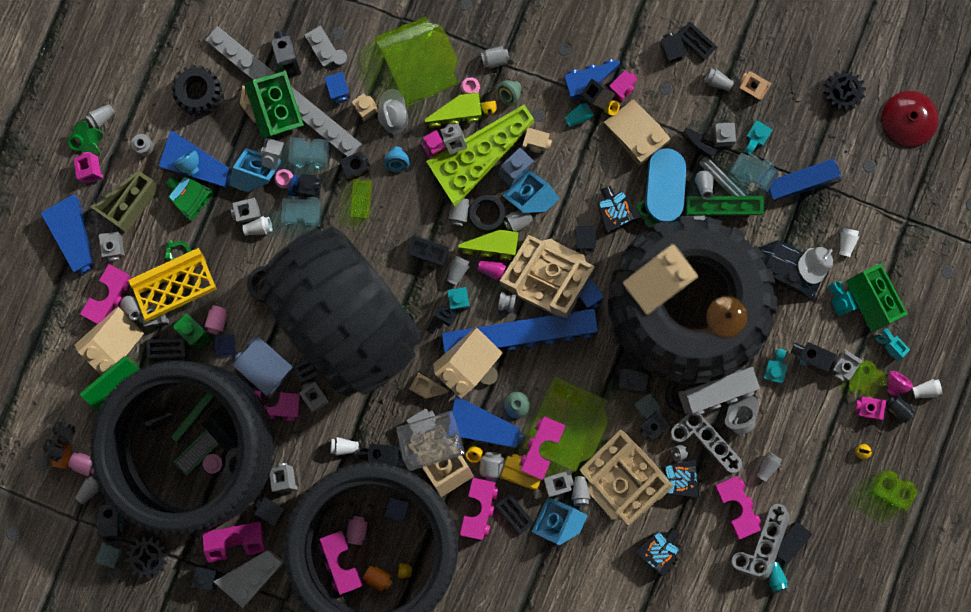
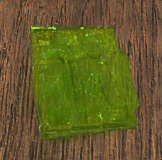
[374,16,458,107]
[523,376,608,471]

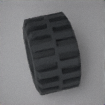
[172,65,222,116]

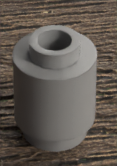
[481,46,510,68]
[131,134,154,156]
[448,198,470,226]
[503,210,533,232]

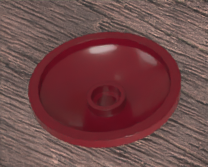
[881,91,939,147]

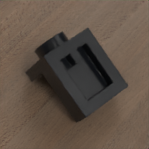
[426,305,457,334]

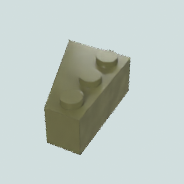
[90,171,160,233]

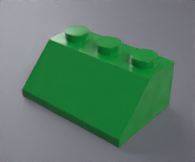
[244,71,304,139]
[845,264,908,332]
[80,356,140,412]

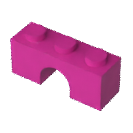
[80,264,132,324]
[254,391,301,421]
[519,416,566,480]
[713,476,762,539]
[460,478,499,540]
[203,522,266,563]
[318,531,363,594]

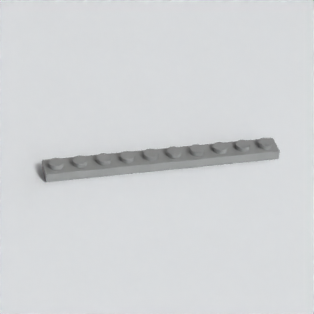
[206,26,362,157]

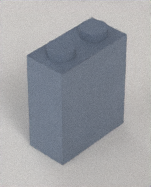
[233,336,294,397]

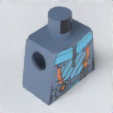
[497,148,536,188]

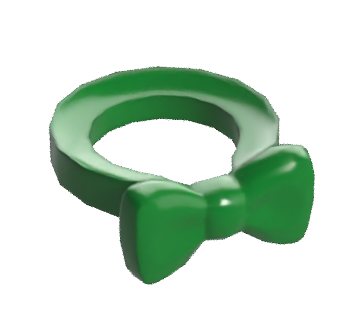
[164,240,191,260]

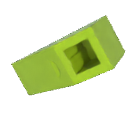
[425,92,482,128]
[458,230,518,260]

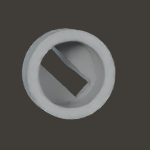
[671,445,688,462]

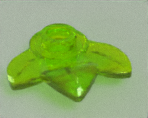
[849,361,887,398]

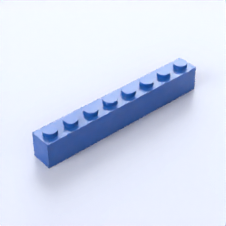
[442,309,598,353]

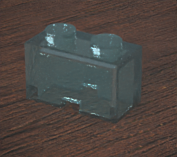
[288,137,330,168]
[730,153,779,192]
[281,196,322,226]

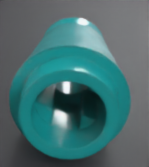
[564,103,594,127]
[769,562,789,592]

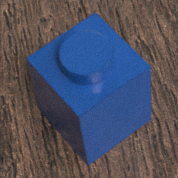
[324,72,351,104]
[578,278,604,310]

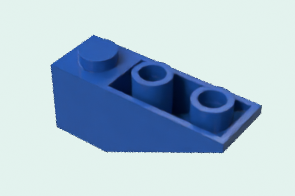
[564,59,620,101]

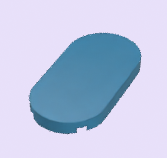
[645,148,686,222]

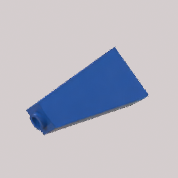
[159,131,232,190]
[766,158,843,201]
[41,194,94,275]
[448,397,523,448]

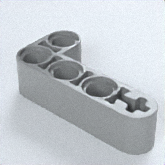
[669,413,742,473]
[732,504,790,580]

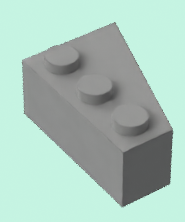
[214,550,284,608]

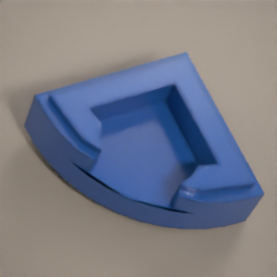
[288,174,300,197]

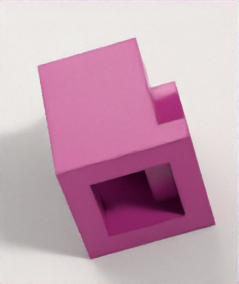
[609,70,638,103]
[421,130,446,159]
[73,152,103,184]
[854,396,886,420]

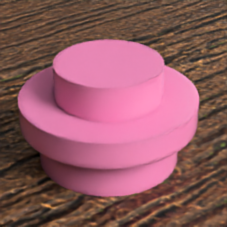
[461,78,480,94]
[274,169,293,188]
[203,454,222,474]

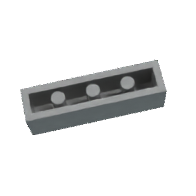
[678,367,760,416]

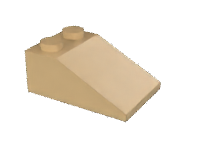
[604,99,670,166]
[623,244,698,315]
[75,306,144,375]
[433,327,502,398]
[409,425,474,497]

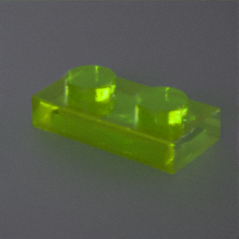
[350,179,373,219]

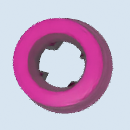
[478,261,507,281]

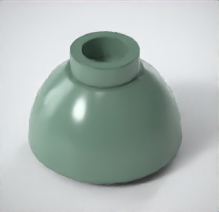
[496,80,522,106]
[503,392,530,418]

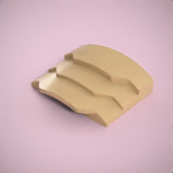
[500,235,595,318]
[580,430,674,526]

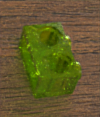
[870,469,919,511]

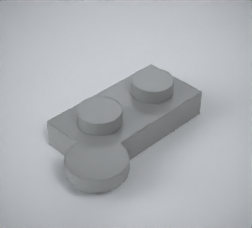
[305,25,347,68]

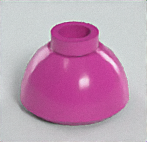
[887,371,913,396]

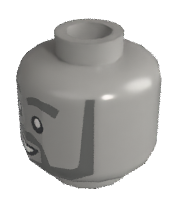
[480,452,505,482]

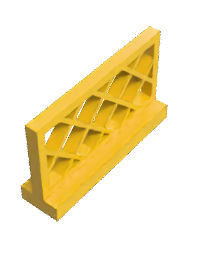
[129,248,217,322]

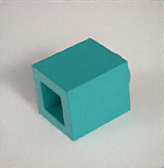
[447,287,470,311]

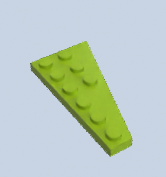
[426,105,535,207]

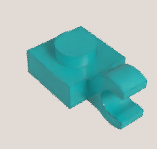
[744,120,773,155]
[828,281,857,316]
[875,328,910,361]
[763,348,788,384]

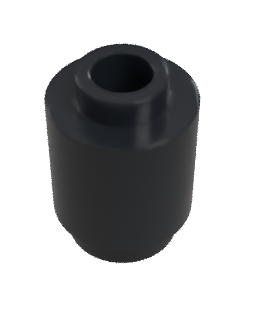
[886,396,915,424]

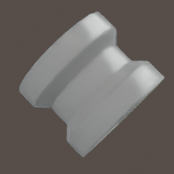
[498,292,516,313]

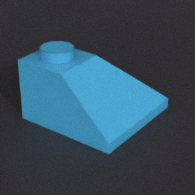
[229,148,281,192]
[503,170,560,213]
[532,497,588,545]

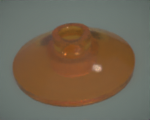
[707,297,747,337]

